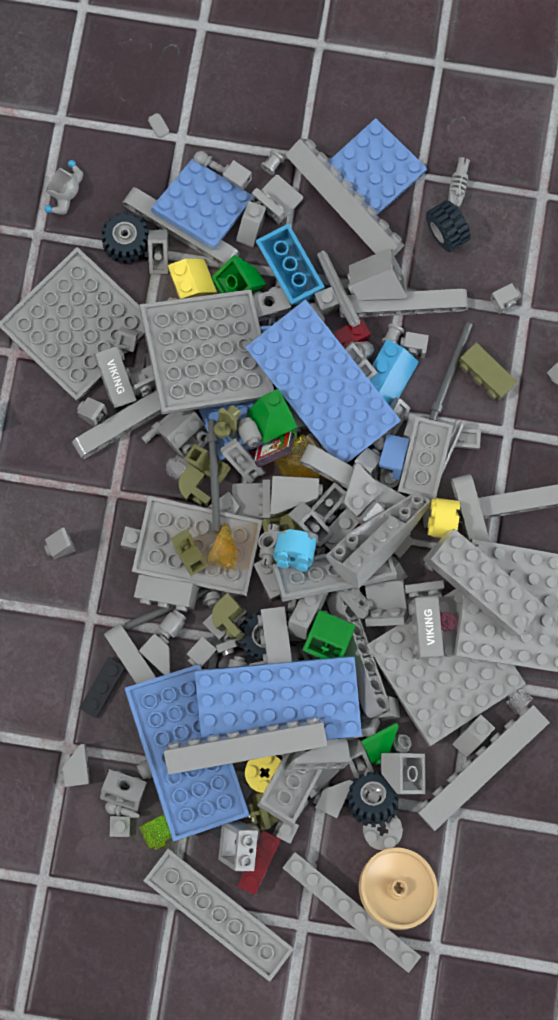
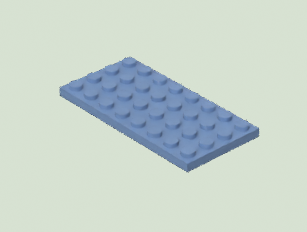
[245,299,401,464]
[195,656,362,740]
[124,664,250,842]

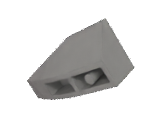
[326,492,431,589]

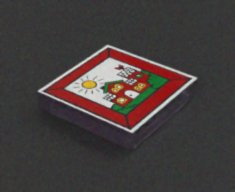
[254,431,295,467]

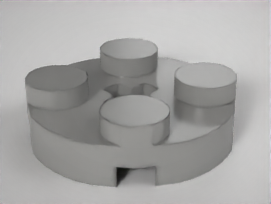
[363,815,403,850]

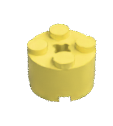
[427,498,460,538]
[245,756,281,793]

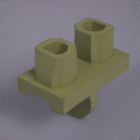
[214,405,241,440]
[244,793,279,831]

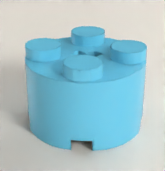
[273,529,317,572]

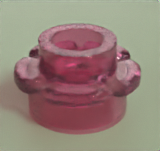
[440,612,456,631]

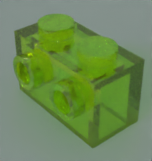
[139,814,172,850]

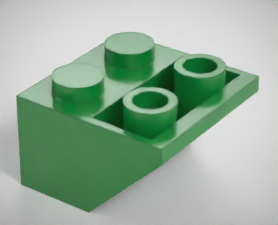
[303,610,356,659]

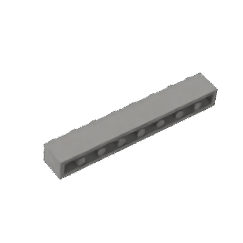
[286,139,405,256]
[417,705,550,831]
[164,716,328,774]
[282,852,421,973]

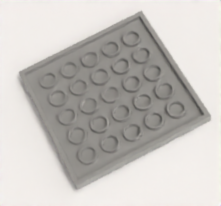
[0,247,145,402]
[139,290,274,414]
[454,539,558,672]
[366,589,526,746]

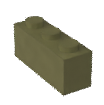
[459,342,517,401]

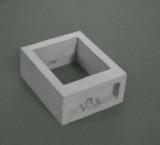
[218,820,258,871]

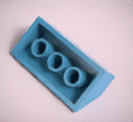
[256,223,325,305]
[369,339,419,406]

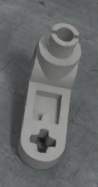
[258,524,318,569]

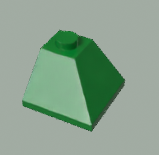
[211,255,266,294]
[247,388,298,445]
[361,723,399,765]

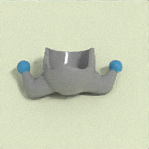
[44,160,83,215]

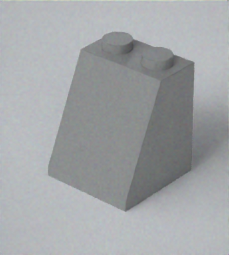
[347,248,407,300]
[270,476,323,518]

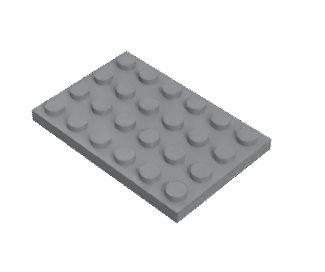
[132,496,262,597]

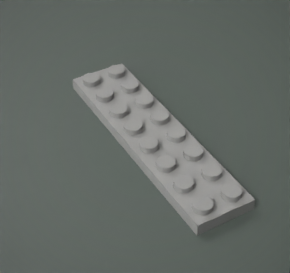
[144,848,294,982]

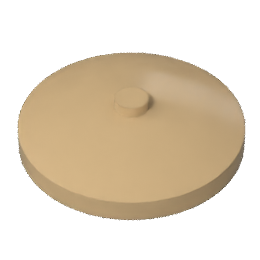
[359,848,438,930]

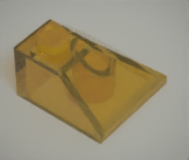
[271,435,321,478]
[207,522,238,572]

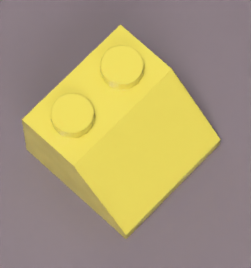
[168,259,217,299]

